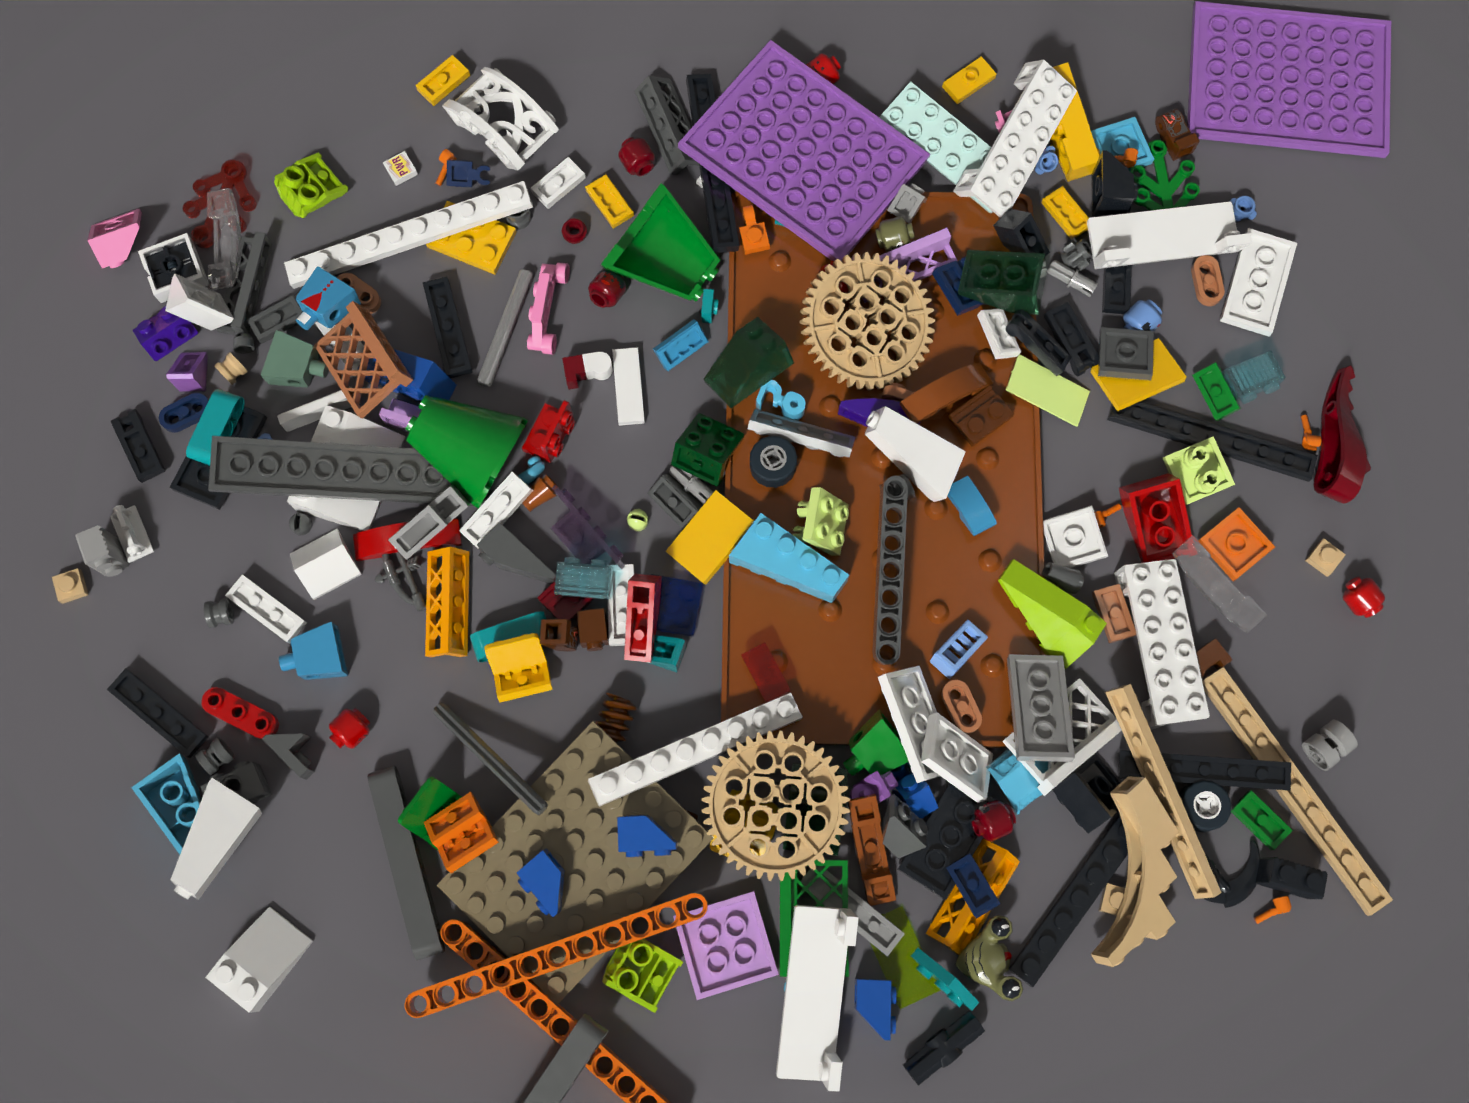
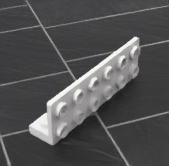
[953,60,1077,218]
[1087,202,1252,269]
[1114,559,1210,729]
[776,905,859,1091]

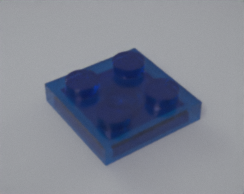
[651,574,703,637]

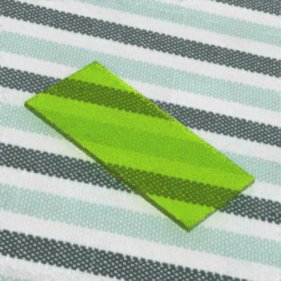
[870,906,941,1009]

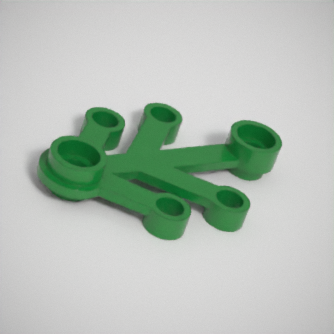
[1130,140,1200,211]

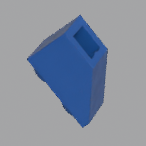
[891,762,939,819]
[617,815,678,857]
[517,848,565,917]
[854,979,896,1041]

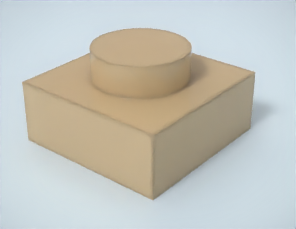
[1305,538,1346,577]
[52,568,88,604]
[1098,883,1125,916]

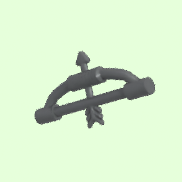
[375,524,426,612]

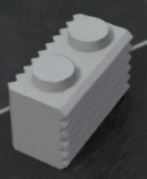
[75,525,129,577]

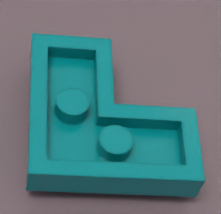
[911,948,979,1011]

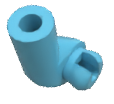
[518,456,545,485]

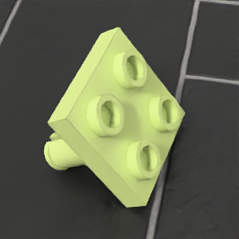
[1163,436,1235,505]
[792,487,849,556]

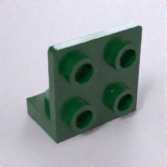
[671,413,745,487]

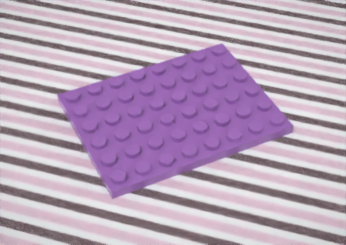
[1187,1,1391,158]
[678,40,930,262]

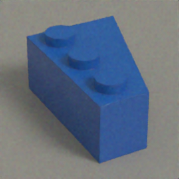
[358,349,457,402]

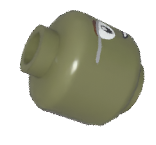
[876,216,915,252]

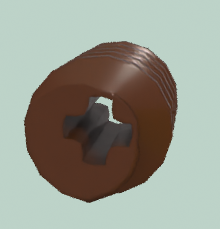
[596,693,637,743]

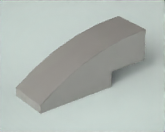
[388,483,470,560]

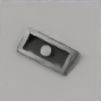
[647,473,703,529]

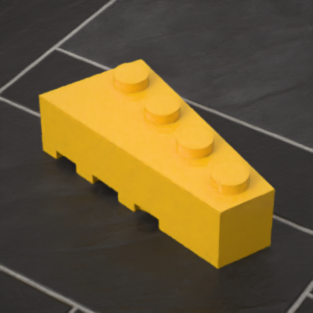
[1050,62,1101,182]

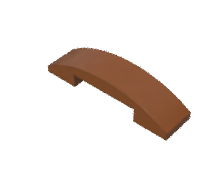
[899,363,994,424]
[848,794,896,906]

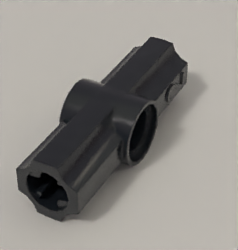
[902,1011,985,1086]

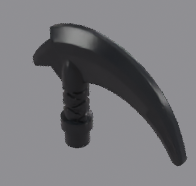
[1204,841,1261,908]

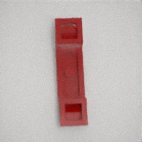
[353,519,462,561]

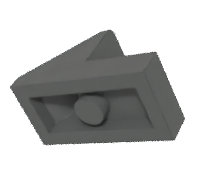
[262,733,314,780]

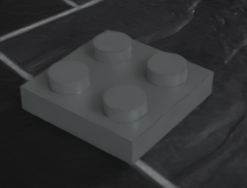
[1098,327,1154,380]

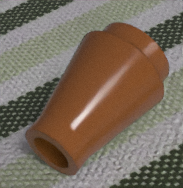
[522,474,560,512]

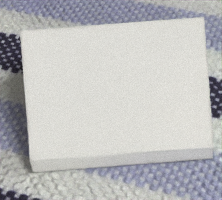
[165,274,234,331]
[290,529,362,600]

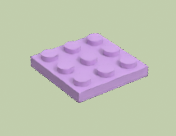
[673,891,779,1000]

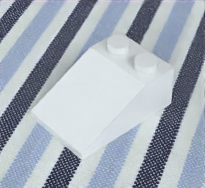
[205,907,313,1013]

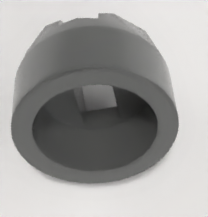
[233,332,255,354]
[289,513,312,535]

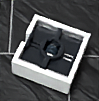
[138,233,209,303]

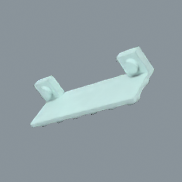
[879,82,993,213]

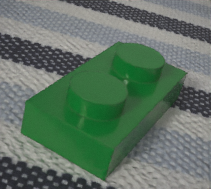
[1192,362,1241,421]
[1231,790,1293,851]

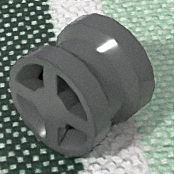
[204,598,234,628]

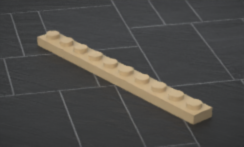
[1202,667,1393,916]

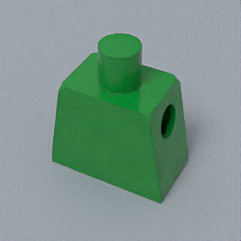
[843,709,909,776]

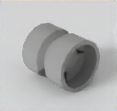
[1302,719,1358,771]

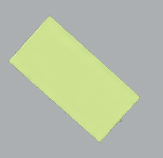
[1005,354,1090,427]

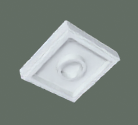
[1043,505,1108,568]

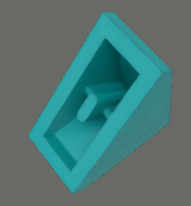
[647,635,686,673]

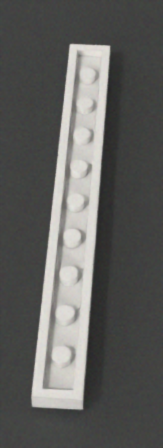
[284,181,533,289]

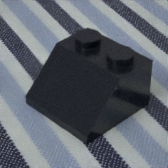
[1091,150,1138,217]
[1052,753,1120,834]

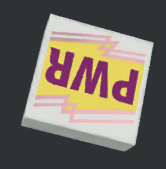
[383,151,418,186]

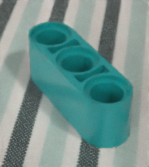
[186,389,245,466]
[470,611,549,663]

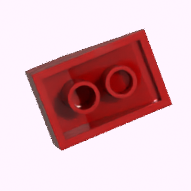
[1119,473,1196,563]

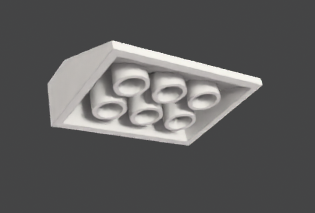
[287,405,406,531]

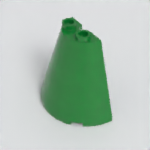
[601,183,720,302]
[406,395,528,509]

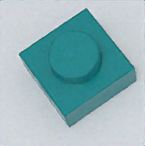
[701,289,719,323]

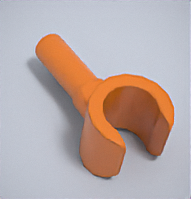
[1114,148,1138,168]
[435,149,457,186]
[1301,415,1321,451]
[1094,503,1122,528]
[1254,896,1292,924]

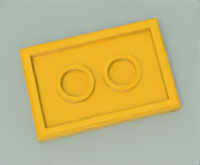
[1091,338,1187,411]
[665,490,754,585]

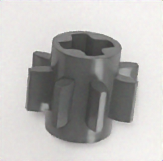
[1061,237,1092,271]

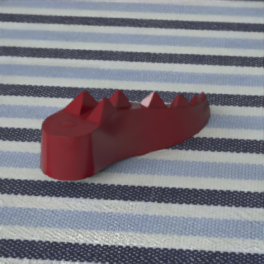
[1313,365,1371,504]

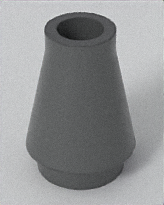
[1042,562,1084,594]

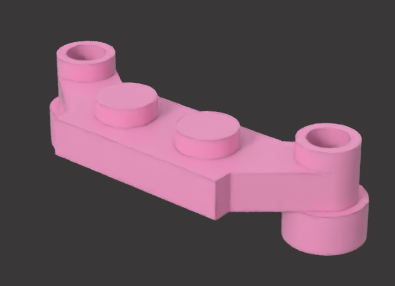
[527,262,570,355]

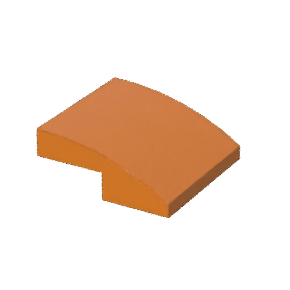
[423,792,499,873]

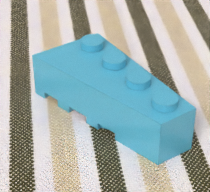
[729,513,849,603]
[131,753,226,864]

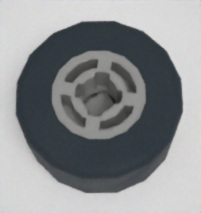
[750,436,797,488]

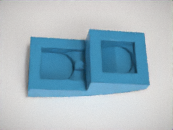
[947,476,997,536]

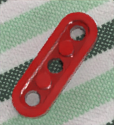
[201,687,279,739]

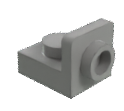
[887,183,927,223]

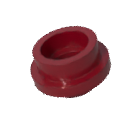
[562,218,587,244]

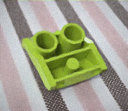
[274,152,348,218]
[602,939,683,1013]

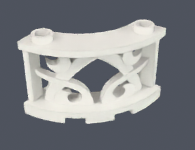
[442,67,559,170]

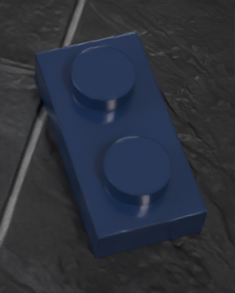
[946,854,1001,919]

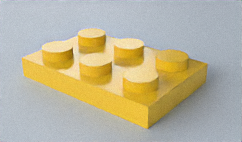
[426,201,517,275]

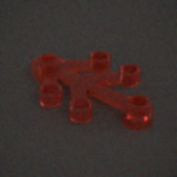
[183,160,257,248]

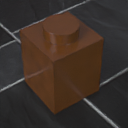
[577,608,609,651]

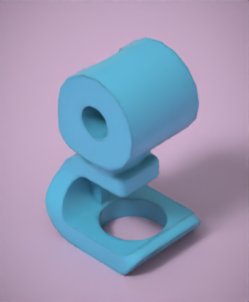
[756,380,806,421]

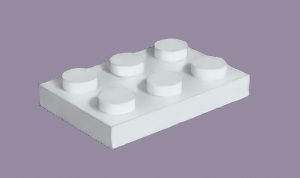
[921,712,993,803]

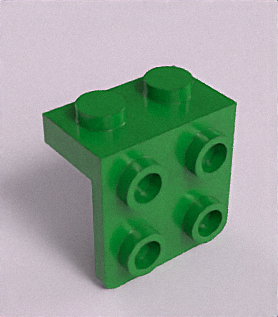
[398,776,462,850]

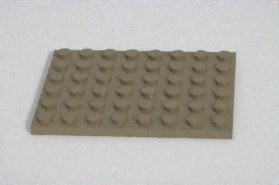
[437,721,714,1004]

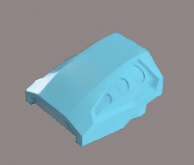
[986,749,1048,815]

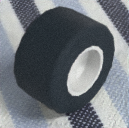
[1179,780,1231,832]

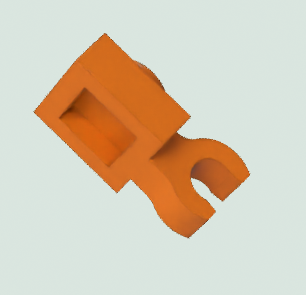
[739,205,770,255]

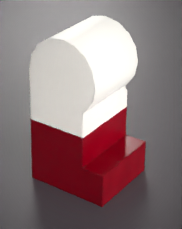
[562,352,613,390]

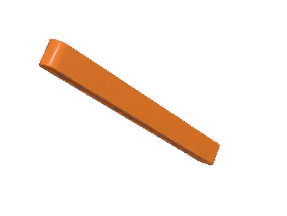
[404,893,708,1018]
[440,919,671,1103]

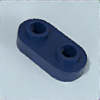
[159,393,209,433]

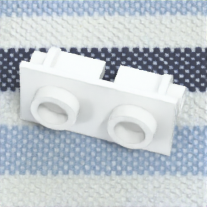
[110,505,154,563]

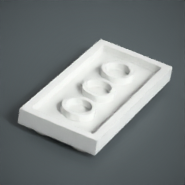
[1220,228,1297,337]
[878,666,940,783]

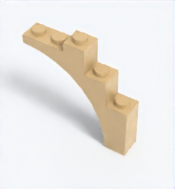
[1091,776,1179,967]

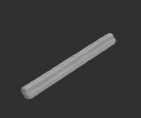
[478,269,533,387]

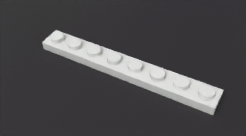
[588,693,802,807]

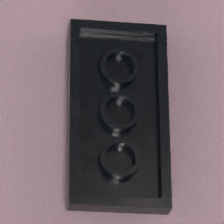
[169,406,267,510]
[897,783,995,900]

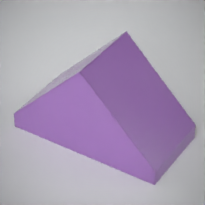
[166,352,208,392]

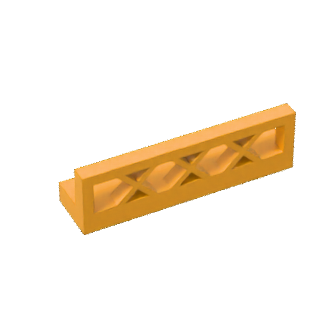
[425,547,469,657]
[925,838,1020,955]

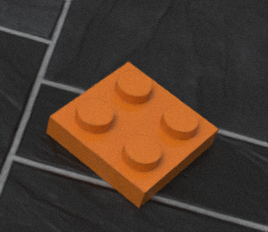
[1197,507,1275,582]

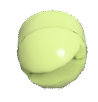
[627,509,648,531]

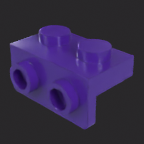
[133,306,198,361]

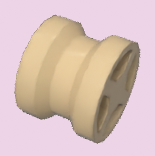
[214,352,248,385]

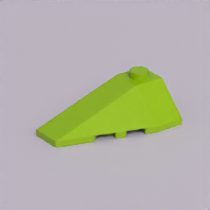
[998,559,1107,669]

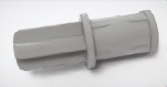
[1047,260,1098,297]
[669,465,714,505]

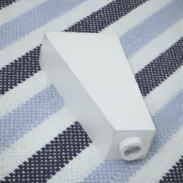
[865,406,966,502]
[170,778,262,900]

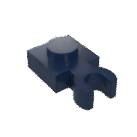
[447,159,490,187]

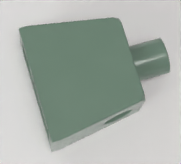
[261,330,329,388]

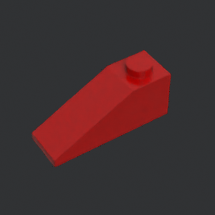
[624,574,662,663]

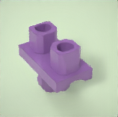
[850,771,898,804]

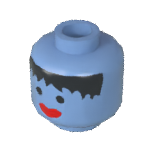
[1123,299,1162,331]

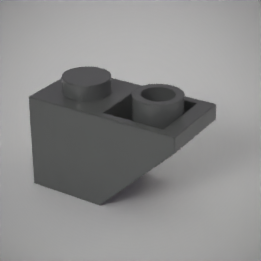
[883,794,928,859]

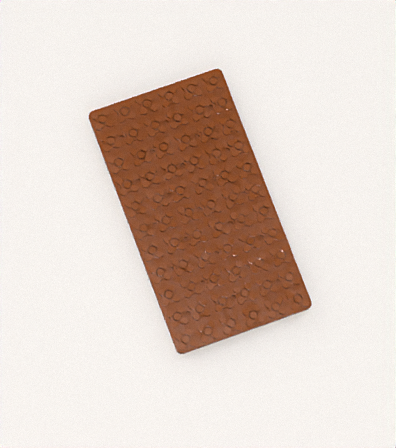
[721,191,1046,748]

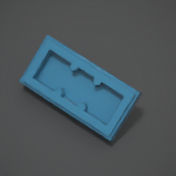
[653,319,709,371]

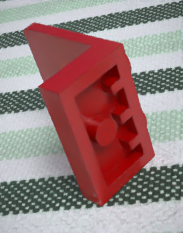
[522,400,575,463]

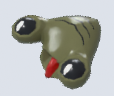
[955,915,1024,1001]

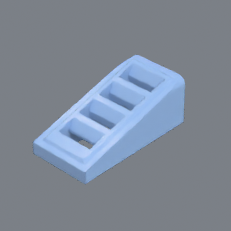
[930,619,988,679]

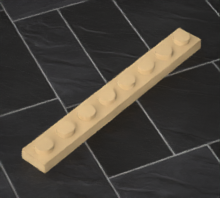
[1105,684,1222,899]

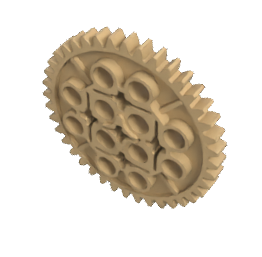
[800,252,935,390]
[702,731,850,881]

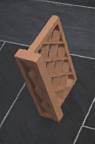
[314,301,413,419]

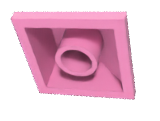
[87,208,142,268]

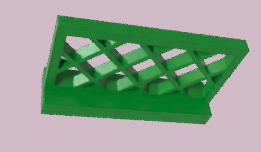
[780,860,849,977]

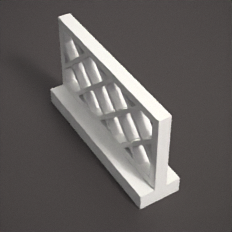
[1003,678,1122,796]

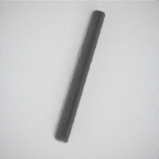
[433,702,548,815]

